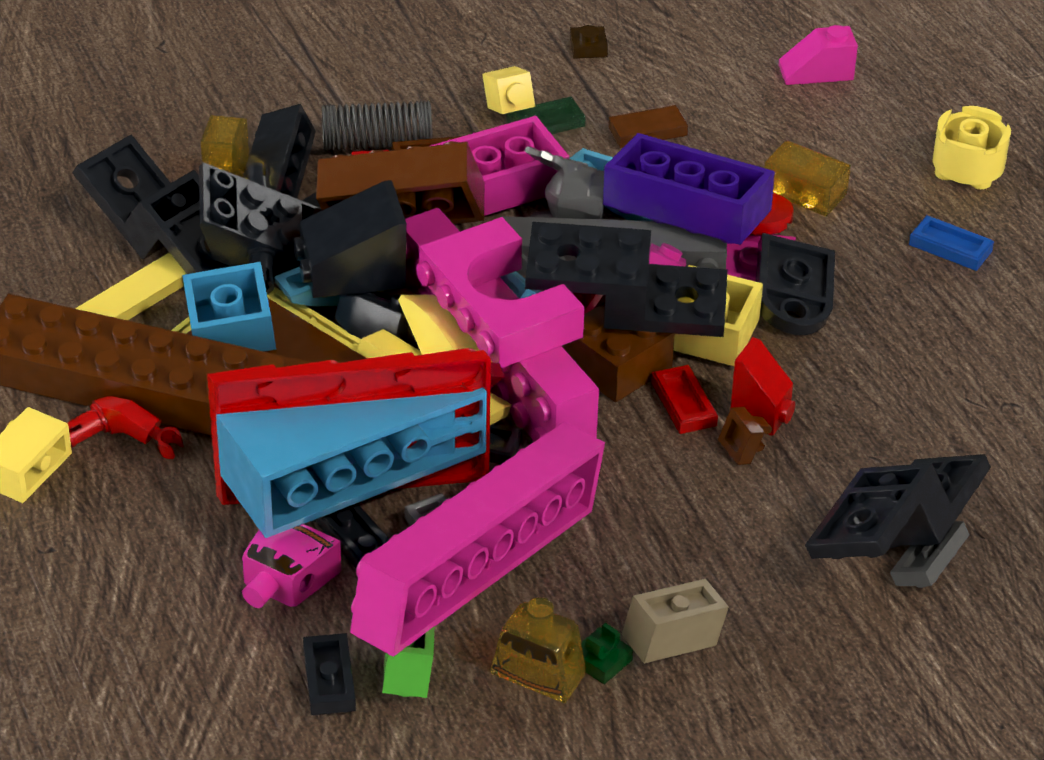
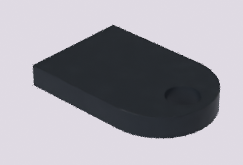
[756,233,835,335]

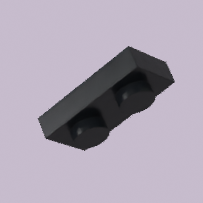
[303,633,356,715]

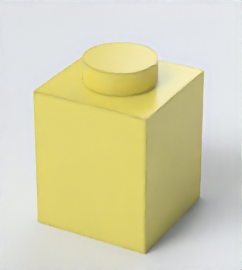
[482,66,535,114]

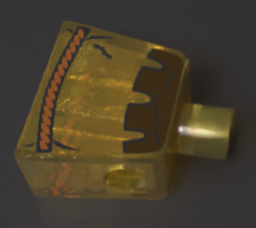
[491,597,586,704]

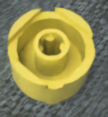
[933,106,1011,189]

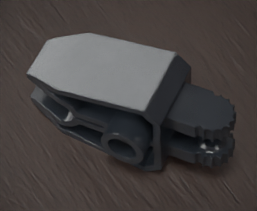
[335,291,419,349]

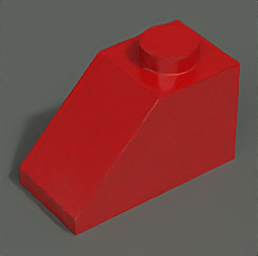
[730,337,796,436]

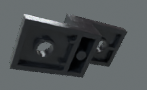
[72,134,232,274]
[525,222,728,337]
[805,454,991,559]

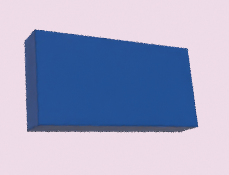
[909,215,994,271]

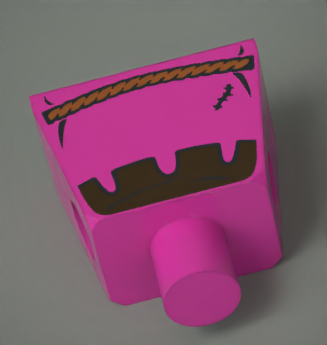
[242,524,341,608]

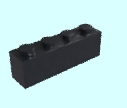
[242,104,316,199]

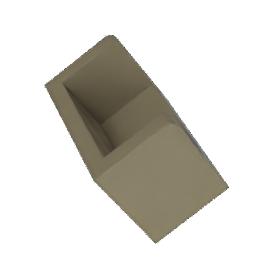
[622,579,729,664]

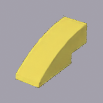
[398,295,492,362]

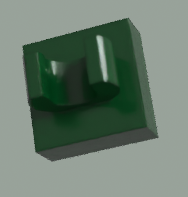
[571,623,633,685]

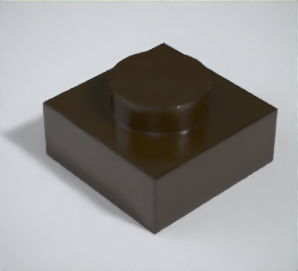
[570,25,608,59]

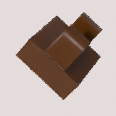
[718,407,772,465]

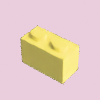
[0,407,72,503]

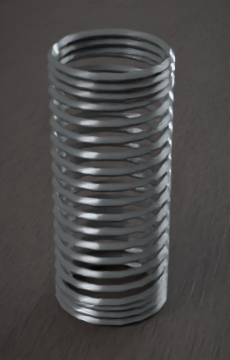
[322,100,433,151]

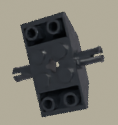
[199,162,323,294]

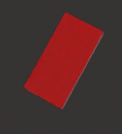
[651,364,718,434]

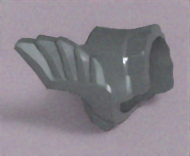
[525,146,604,219]

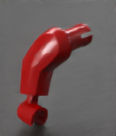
[66,396,183,459]

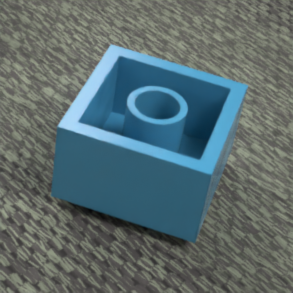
[182,262,276,352]

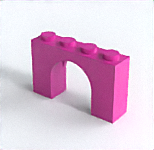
[416,217,584,368]

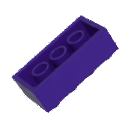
[603,133,775,245]

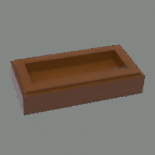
[608,105,688,148]

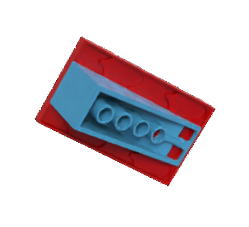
[207,348,491,538]

